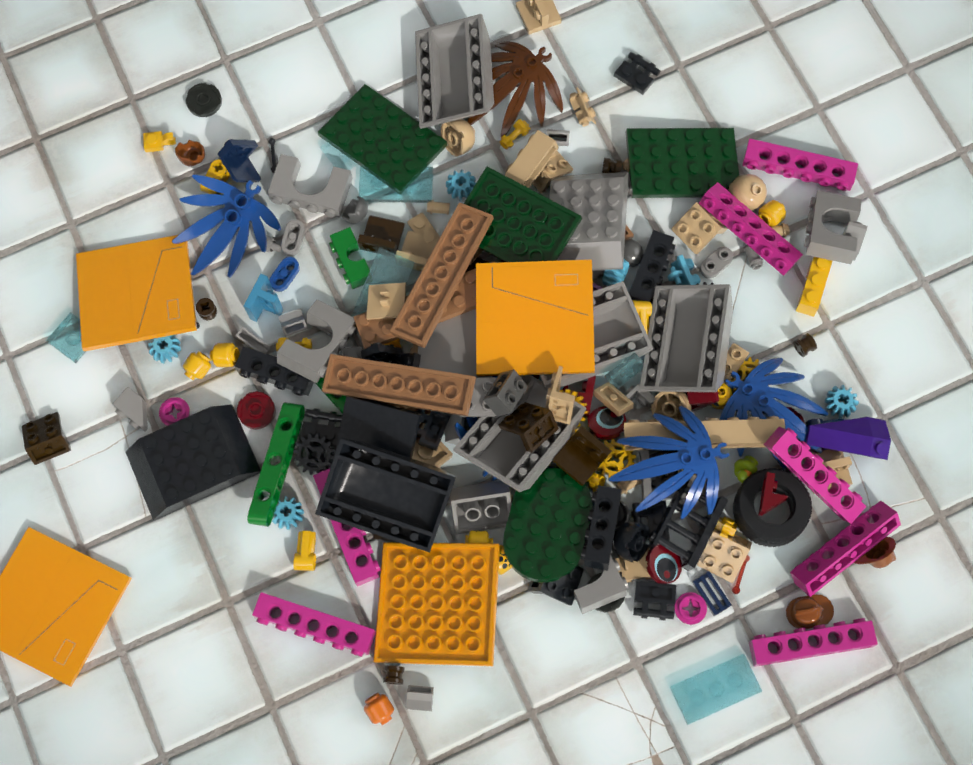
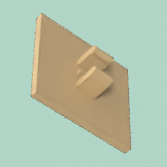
[366,282,406,320]

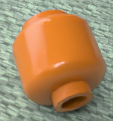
[364,693,394,725]

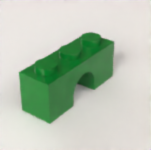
[329,227,373,289]

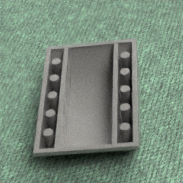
[415,14,494,129]
[549,172,629,271]
[539,281,653,387]
[639,284,733,392]
[453,375,586,492]

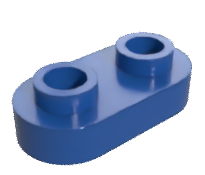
[269,257,300,292]

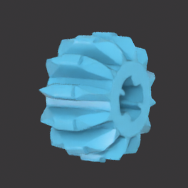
[446,169,476,202]
[602,259,629,287]
[148,335,181,364]
[824,385,859,419]
[272,496,304,530]

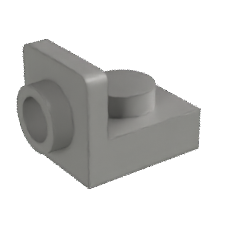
[625,383,656,409]

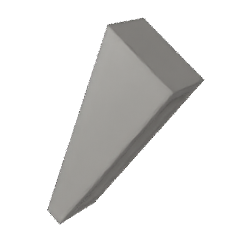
[234,326,271,354]

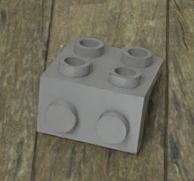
[459,377,497,417]

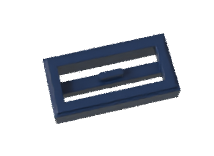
[692,571,732,616]

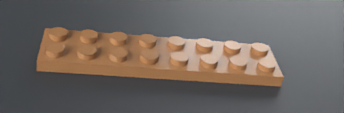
[390,202,494,348]
[354,261,496,349]
[322,354,476,416]

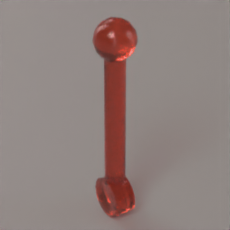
[732,555,750,594]

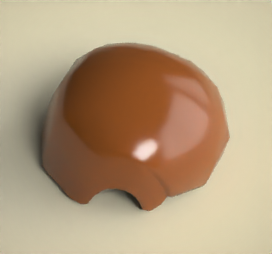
[175,140,205,167]

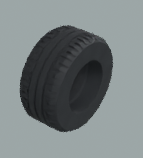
[733,468,812,547]

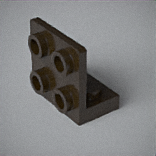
[358,215,405,257]
[498,402,559,453]
[22,412,71,465]
[552,425,612,486]

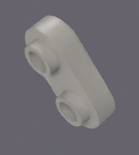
[281,220,305,256]
[700,247,733,278]

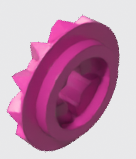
[159,397,190,426]
[674,592,707,625]

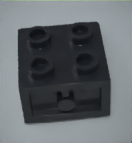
[528,565,584,606]

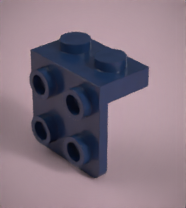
[217,139,261,183]

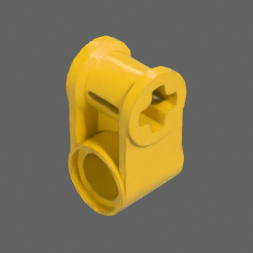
[200,159,230,195]

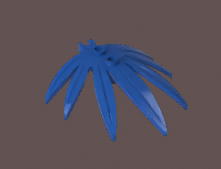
[172,175,281,278]
[719,358,828,470]
[608,406,730,520]

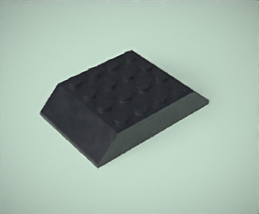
[125,404,261,521]
[315,438,456,553]

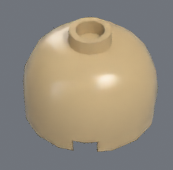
[441,119,475,156]
[729,174,767,211]
[651,392,692,421]

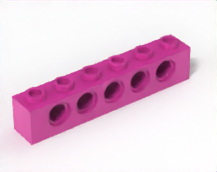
[742,138,858,191]
[699,182,803,276]
[763,427,867,524]
[313,469,381,587]
[790,501,901,597]
[252,592,376,657]
[749,618,878,667]

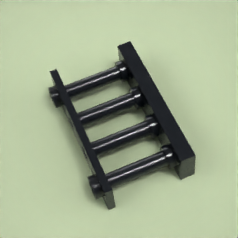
[647,478,728,571]

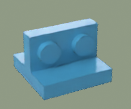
[244,274,283,322]

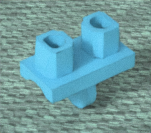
[668,255,701,285]

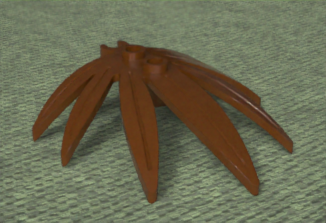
[468,41,563,137]

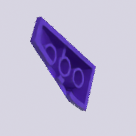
[806,417,891,460]

